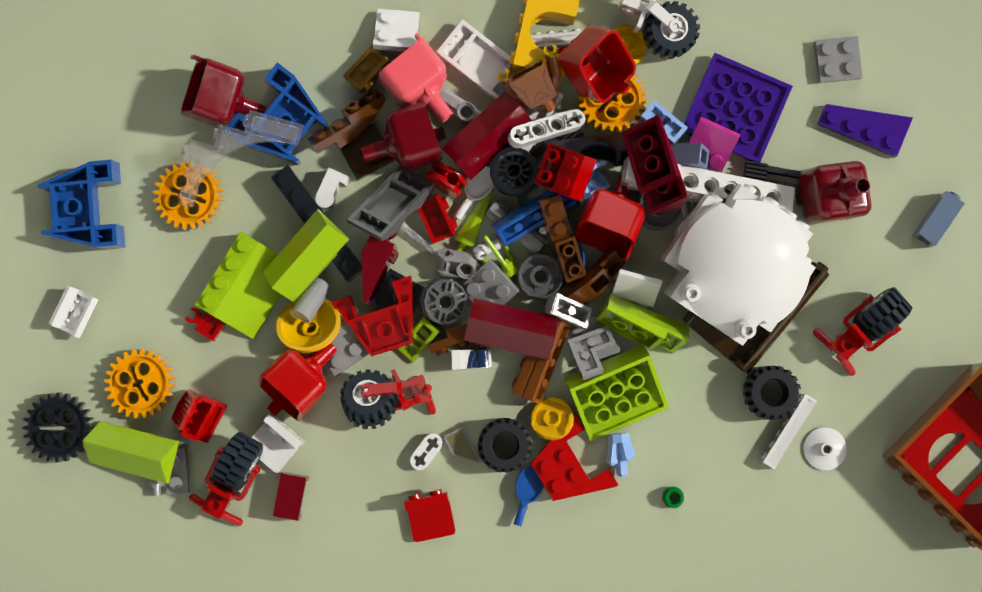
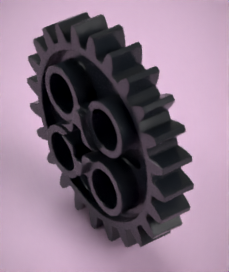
[22,392,95,463]

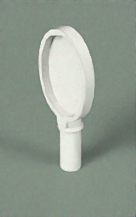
[453,166,494,220]

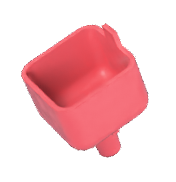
[378,33,453,123]

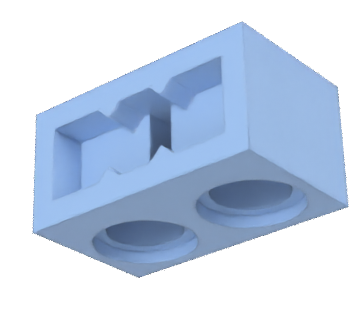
[637,100,688,144]

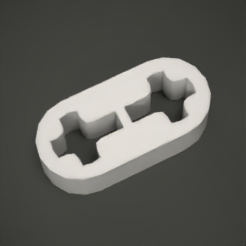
[410,433,443,470]

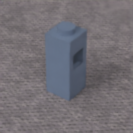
[670,143,709,170]
[912,191,965,247]

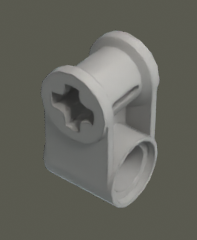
[435,248,478,279]

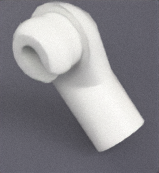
[473,239,501,260]

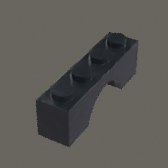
[548,133,628,167]

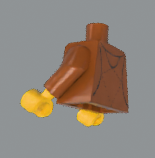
[497,44,561,113]

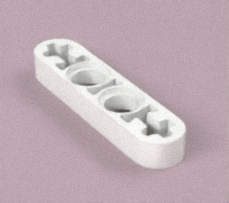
[507,109,585,148]

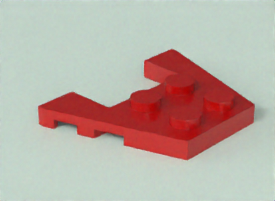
[331,275,413,357]
[530,413,619,501]

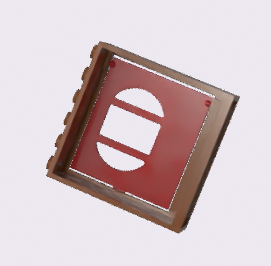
[883,363,982,550]

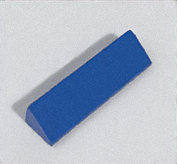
[491,190,578,247]

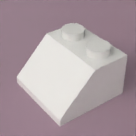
[611,269,662,308]

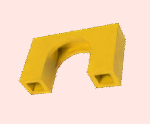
[509,0,580,82]

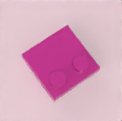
[688,117,740,173]

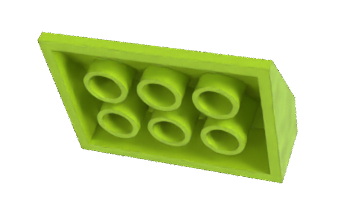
[195,232,282,339]
[564,344,669,442]

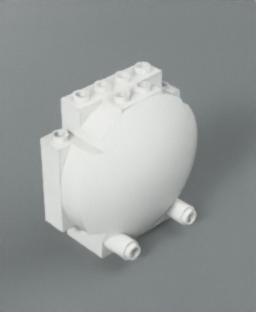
[661,183,816,346]

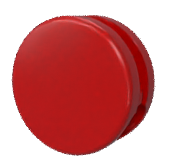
[425,161,467,198]

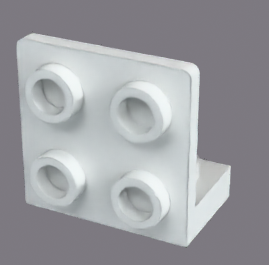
[252,414,305,473]

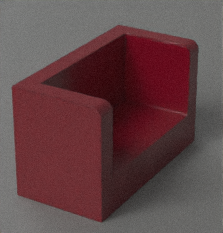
[273,472,309,521]

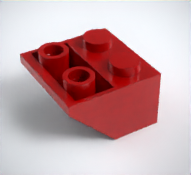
[534,142,597,201]

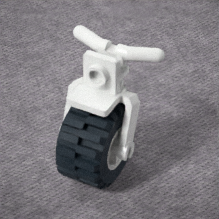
[618,0,700,59]

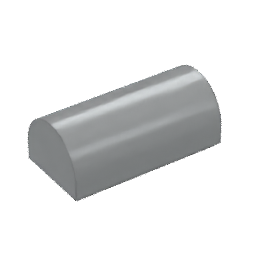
[290,277,331,323]
[545,293,593,329]

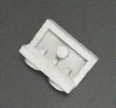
[49,286,99,338]

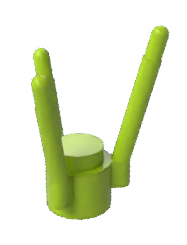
[480,235,519,278]

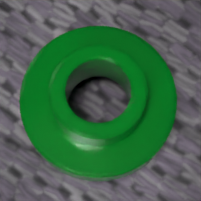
[662,486,684,508]

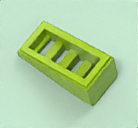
[397,316,443,363]

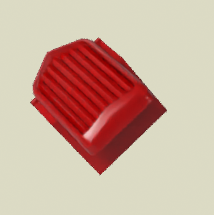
[172,389,228,444]

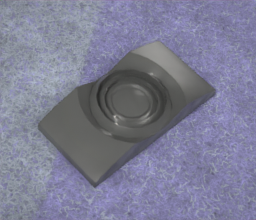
[347,166,434,241]

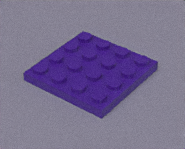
[684,53,793,163]

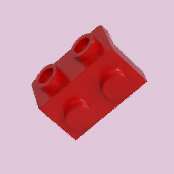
[418,193,458,245]

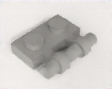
[149,449,190,496]

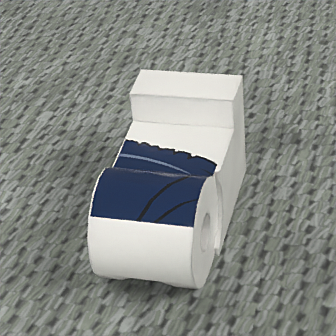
[315,168,350,210]
[451,350,492,370]

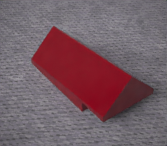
[442,91,532,180]
[621,115,689,214]
[464,298,559,360]

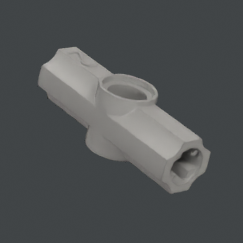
[439,87,481,125]
[486,200,547,255]

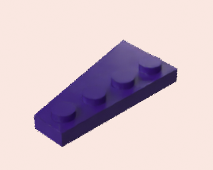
[817,104,913,157]

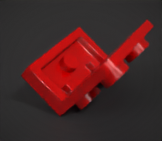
[404,489,456,542]

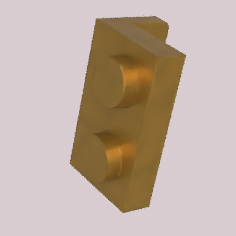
[343,45,390,94]

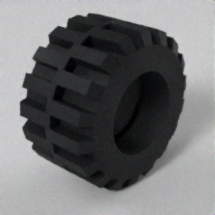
[743,365,801,420]
[478,418,532,473]

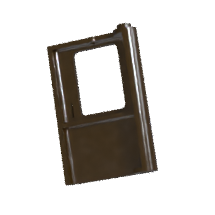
[682,262,829,374]

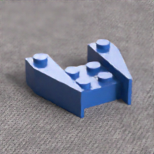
[225,62,328,165]
[38,159,125,249]

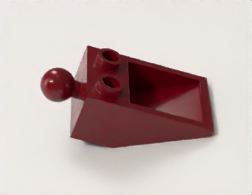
[362,232,399,305]

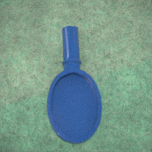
[513,466,544,526]

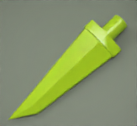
[454,189,495,252]

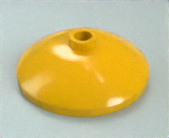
[276,298,341,353]

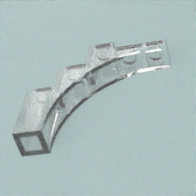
[179,110,304,207]

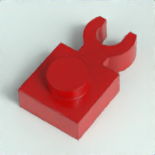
[184,307,226,342]

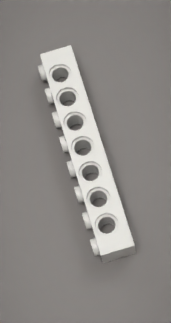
[621,156,795,212]

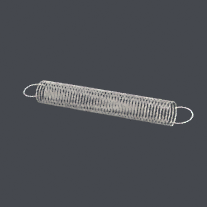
[400,222,438,256]

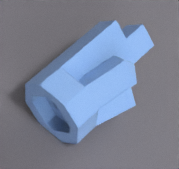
[606,433,635,478]

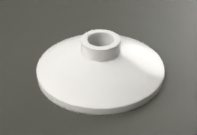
[803,427,847,470]

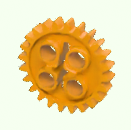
[577,76,647,134]
[153,161,224,230]
[104,349,176,418]

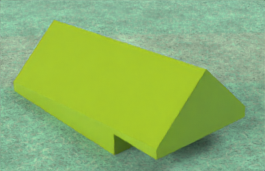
[263,209,349,302]
[595,293,689,353]
[82,421,179,484]

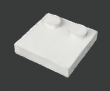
[373,9,420,52]

